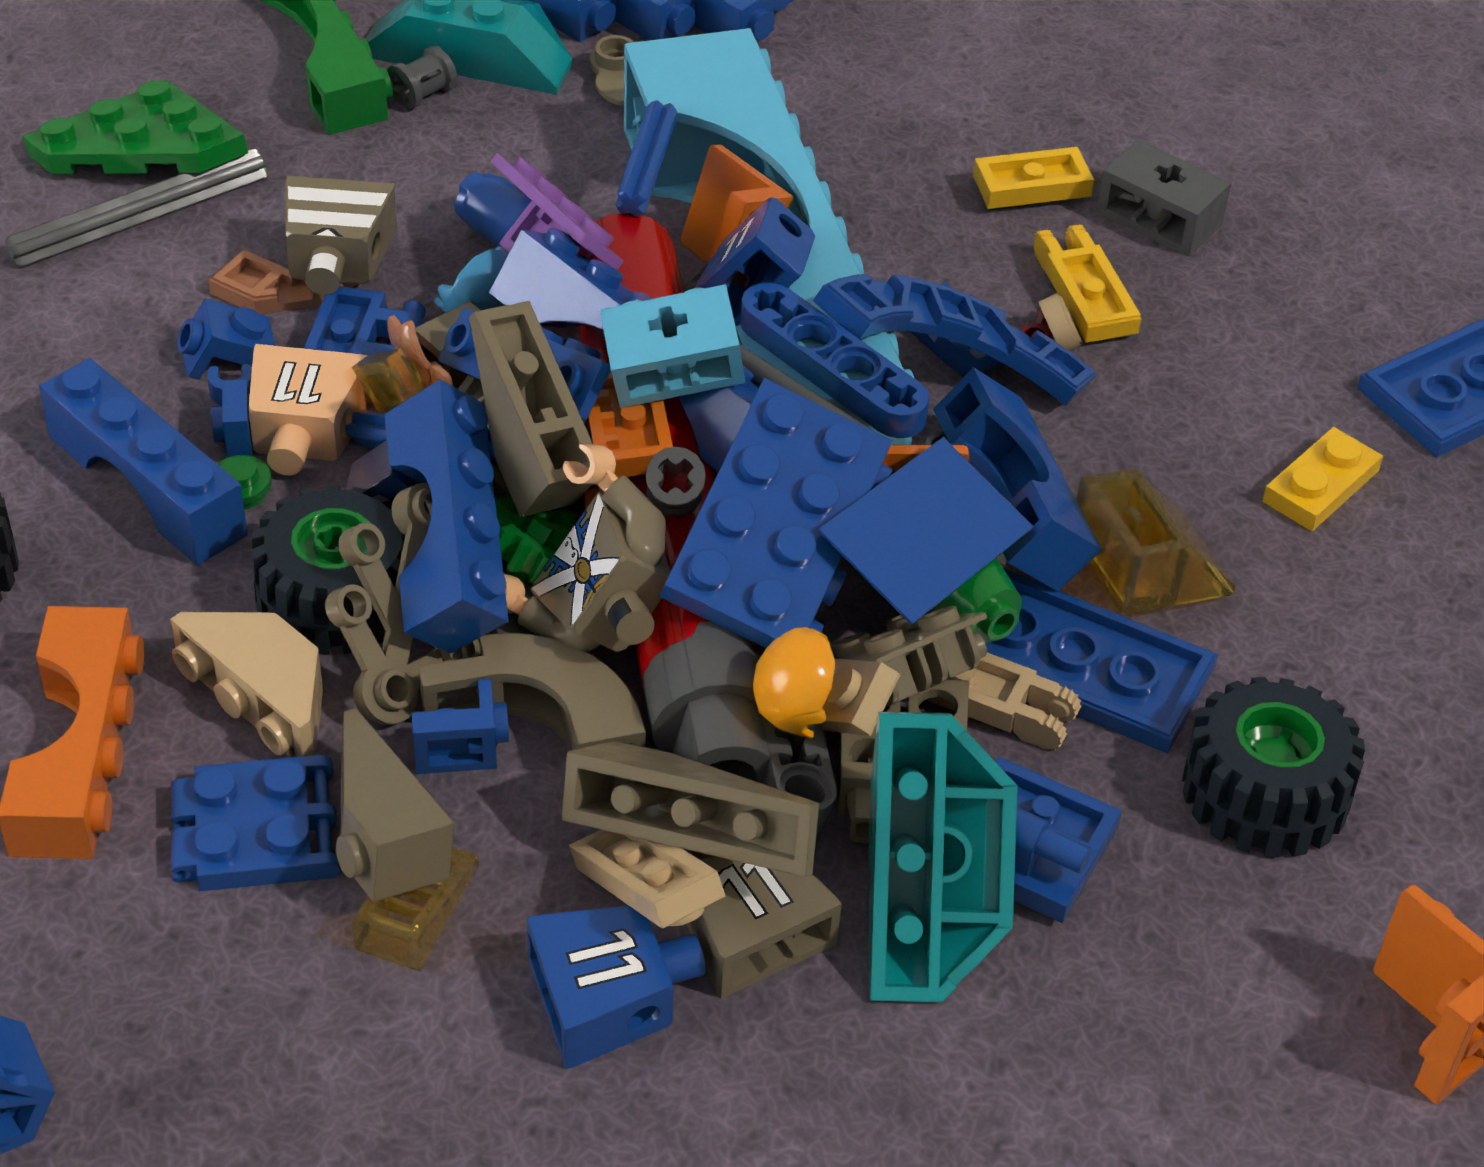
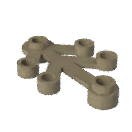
[325,483,480,725]

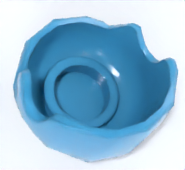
[434,246,508,313]

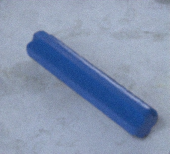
[615,100,677,217]

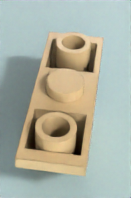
[170,612,323,757]

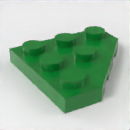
[23,80,248,174]

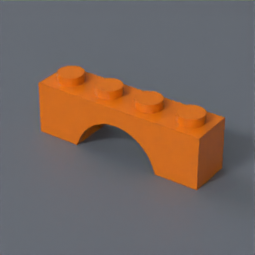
[0,606,144,859]

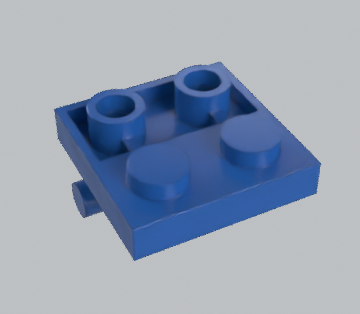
[995,756,1122,923]

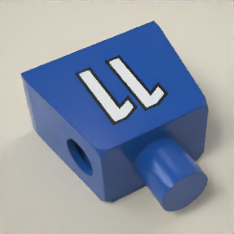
[694,197,815,327]
[526,906,706,1069]

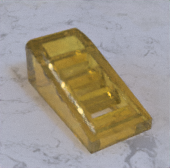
[352,847,479,971]

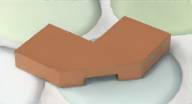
[208,249,358,314]

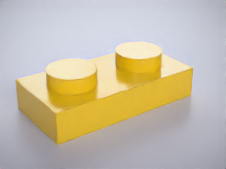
[973,147,1094,209]
[1262,427,1383,532]

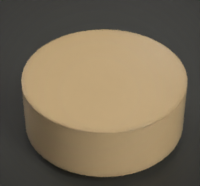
[1039,293,1082,351]

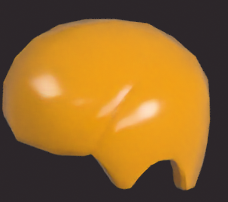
[753,627,835,739]

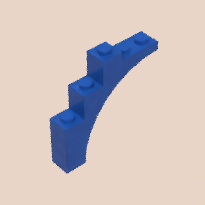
[526,0,794,43]

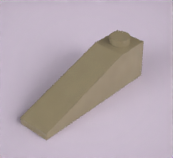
[562,741,819,877]

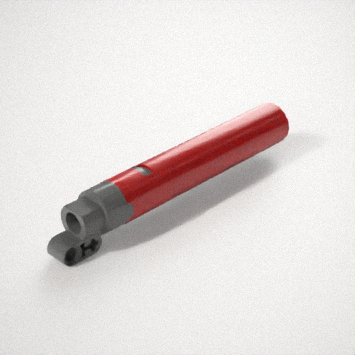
[578,213,836,845]

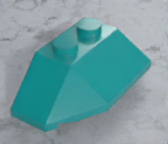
[366,0,572,95]
[866,712,1018,1002]

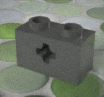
[1096,139,1232,257]

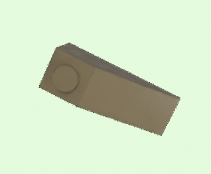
[469,301,593,518]
[336,708,454,902]

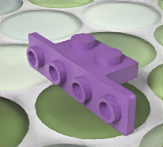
[490,153,624,270]

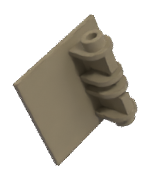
[832,606,987,707]

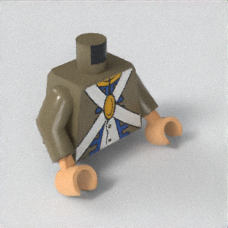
[504,444,671,652]

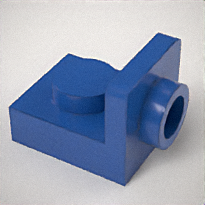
[412,679,509,774]

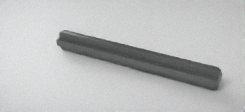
[5,148,268,268]

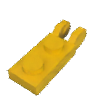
[1033,224,1142,343]

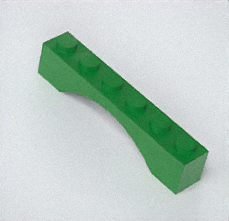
[260,0,393,136]

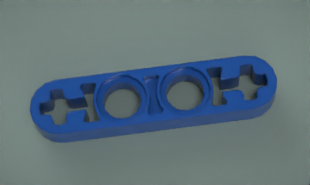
[740,283,929,438]

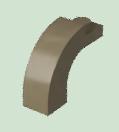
[418,633,646,751]

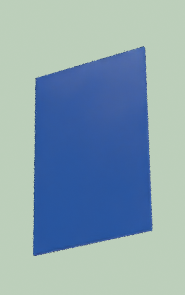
[818,437,1034,625]

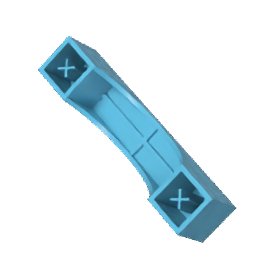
[624,28,914,445]

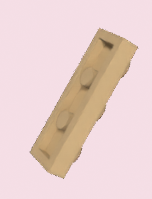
[569,830,726,929]

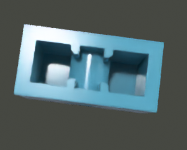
[600,284,746,408]

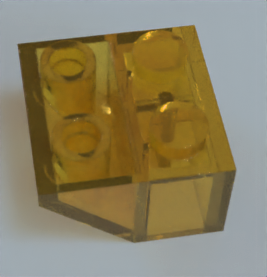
[1076,469,1236,614]

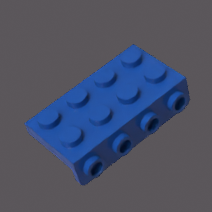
[659,378,893,648]

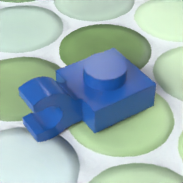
[207,364,253,458]

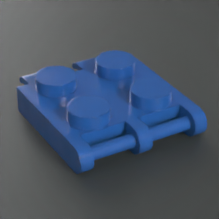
[170,755,340,892]

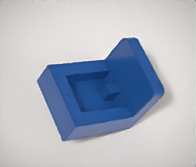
[177,298,275,379]

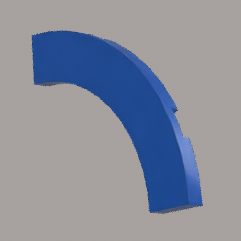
[813,274,1097,406]

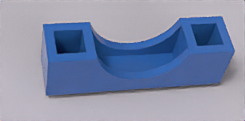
[39,358,248,566]
[933,367,1102,592]
[385,380,509,654]

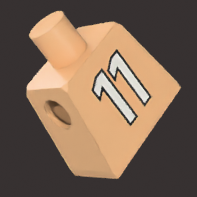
[248,344,372,476]

